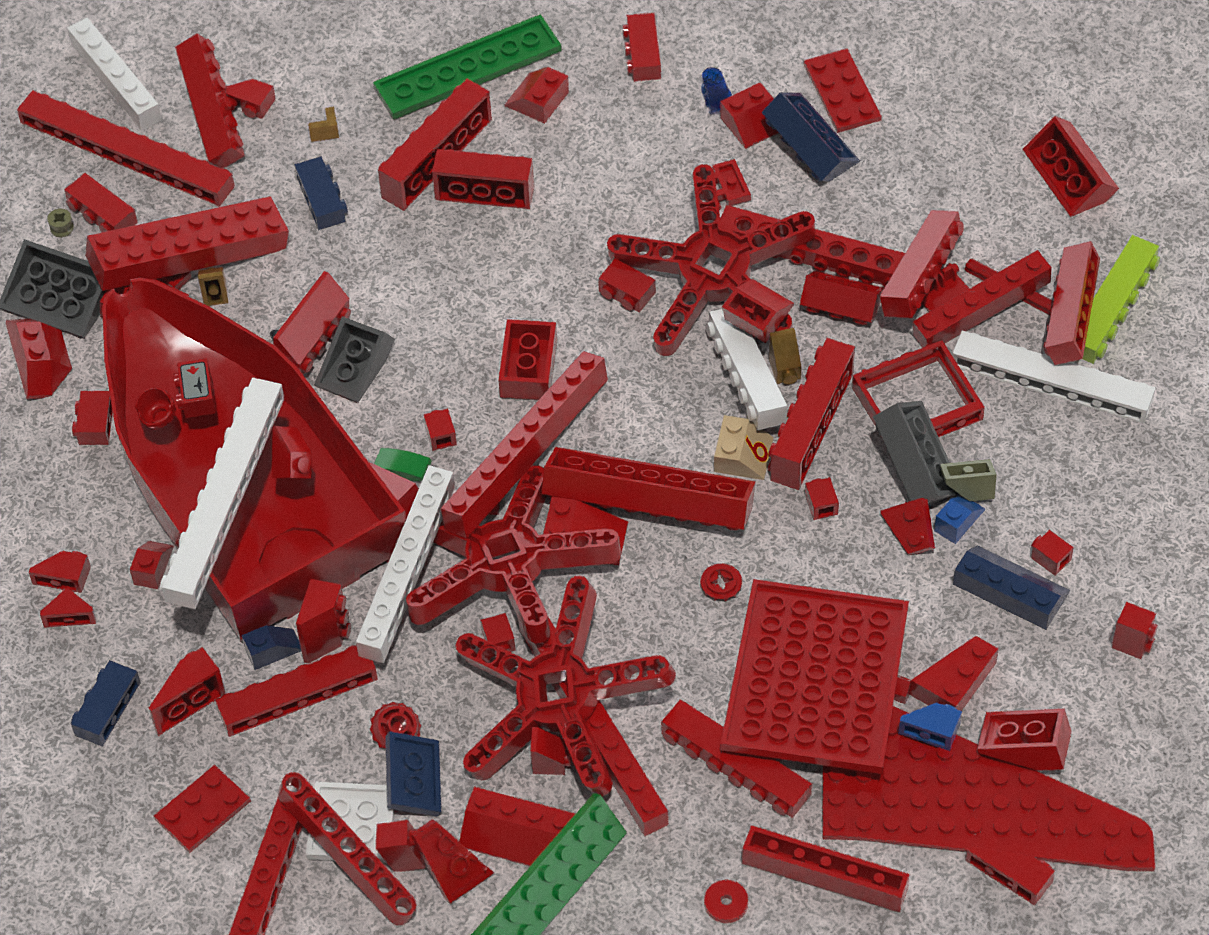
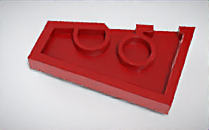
[410,819,494,903]

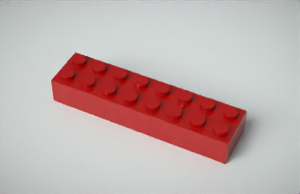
[85,196,289,291]
[542,447,756,530]

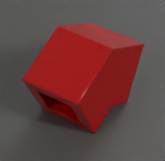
[894,675,911,704]

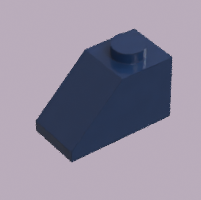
[242,625,301,670]

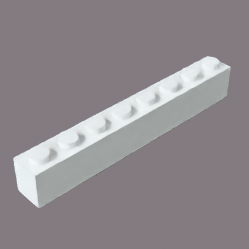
[952,331,1156,424]

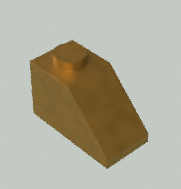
[198,267,229,306]
[769,328,802,385]

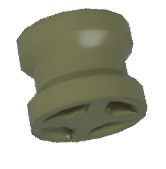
[47,208,74,238]

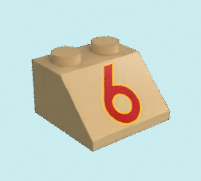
[714,415,774,480]

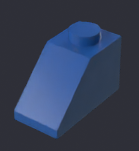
[934,496,985,544]
[899,703,962,751]

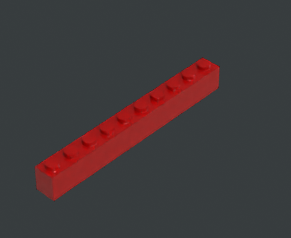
[17,90,235,207]
[441,351,608,539]
[518,615,668,837]

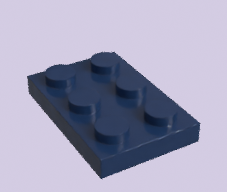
[385,731,441,817]

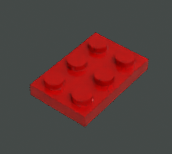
[153,764,251,853]

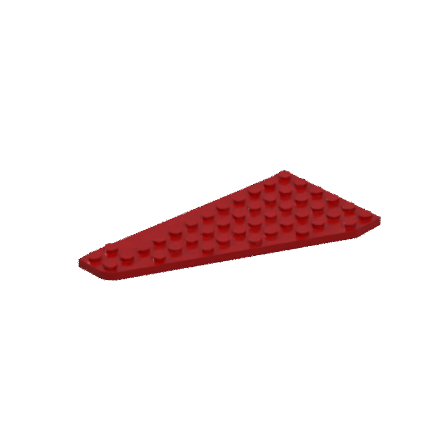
[823,706,1155,872]

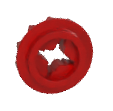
[701,563,742,602]

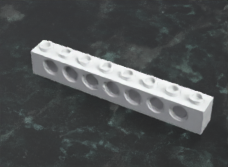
[356,466,455,663]

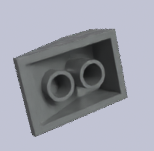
[314,316,395,403]

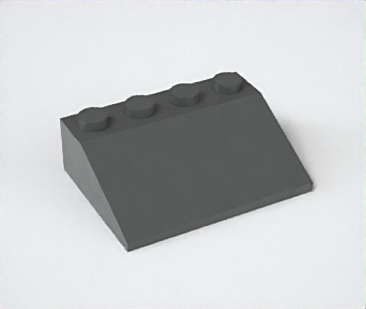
[0,239,107,338]

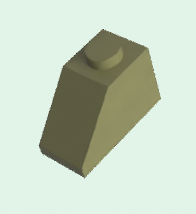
[940,459,997,501]

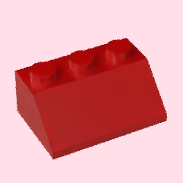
[799,270,884,325]
[296,579,351,664]

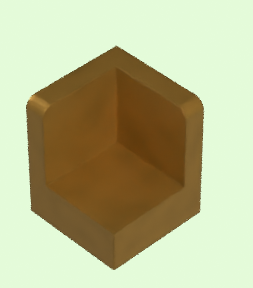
[308,107,339,142]

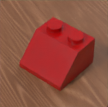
[504,67,569,124]
[720,82,779,149]

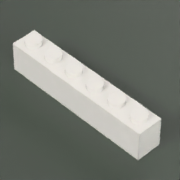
[67,18,162,131]
[706,309,787,430]

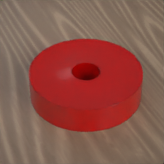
[704,880,749,923]

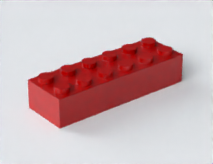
[378,79,492,211]
[768,338,855,490]

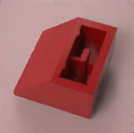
[722,279,794,343]

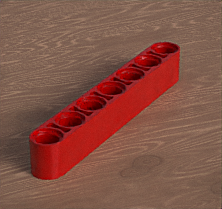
[278,772,416,926]

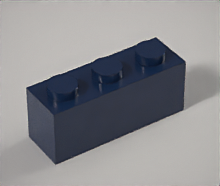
[294,156,348,230]
[71,660,141,747]

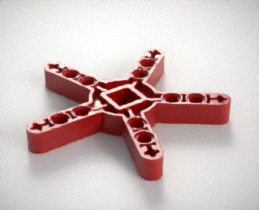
[607,164,816,356]
[406,466,621,643]
[456,576,676,796]

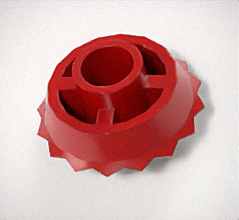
[369,702,421,749]

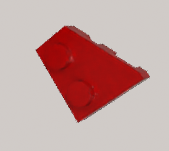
[880,498,935,555]

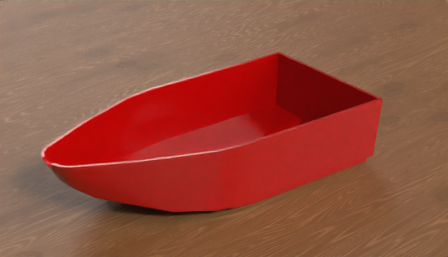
[102,277,405,640]

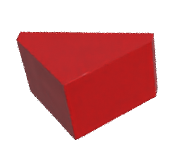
[40,587,96,628]

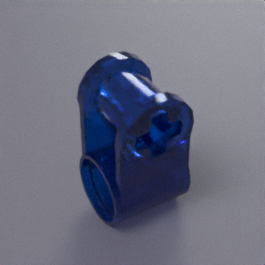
[701,67,732,114]

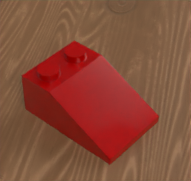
[543,496,629,566]
[149,647,226,736]
[977,708,1072,771]

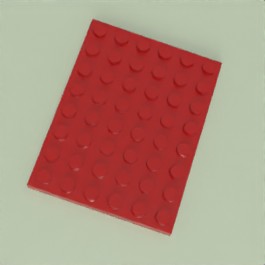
[720,579,909,774]

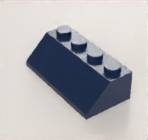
[762,92,860,182]
[953,545,1070,630]

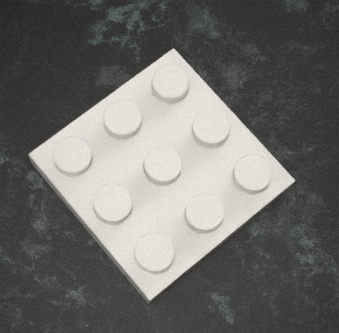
[306,782,395,863]

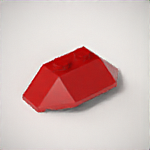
[5,319,72,399]

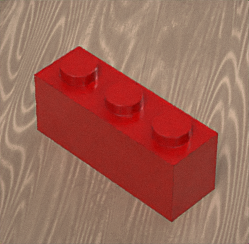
[623,13,661,82]
[64,173,138,232]

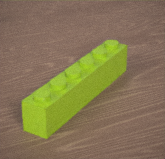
[1083,235,1160,364]

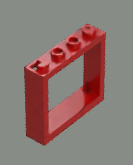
[852,340,985,437]

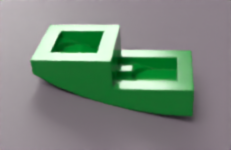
[374,448,432,481]

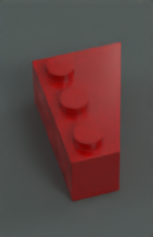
[910,636,999,711]

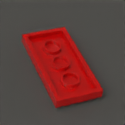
[804,48,882,133]

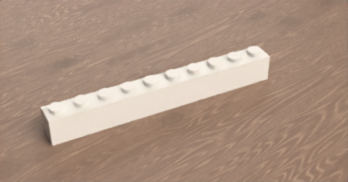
[160,378,284,609]

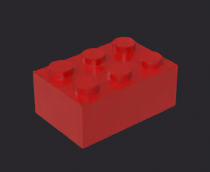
[498,319,557,400]

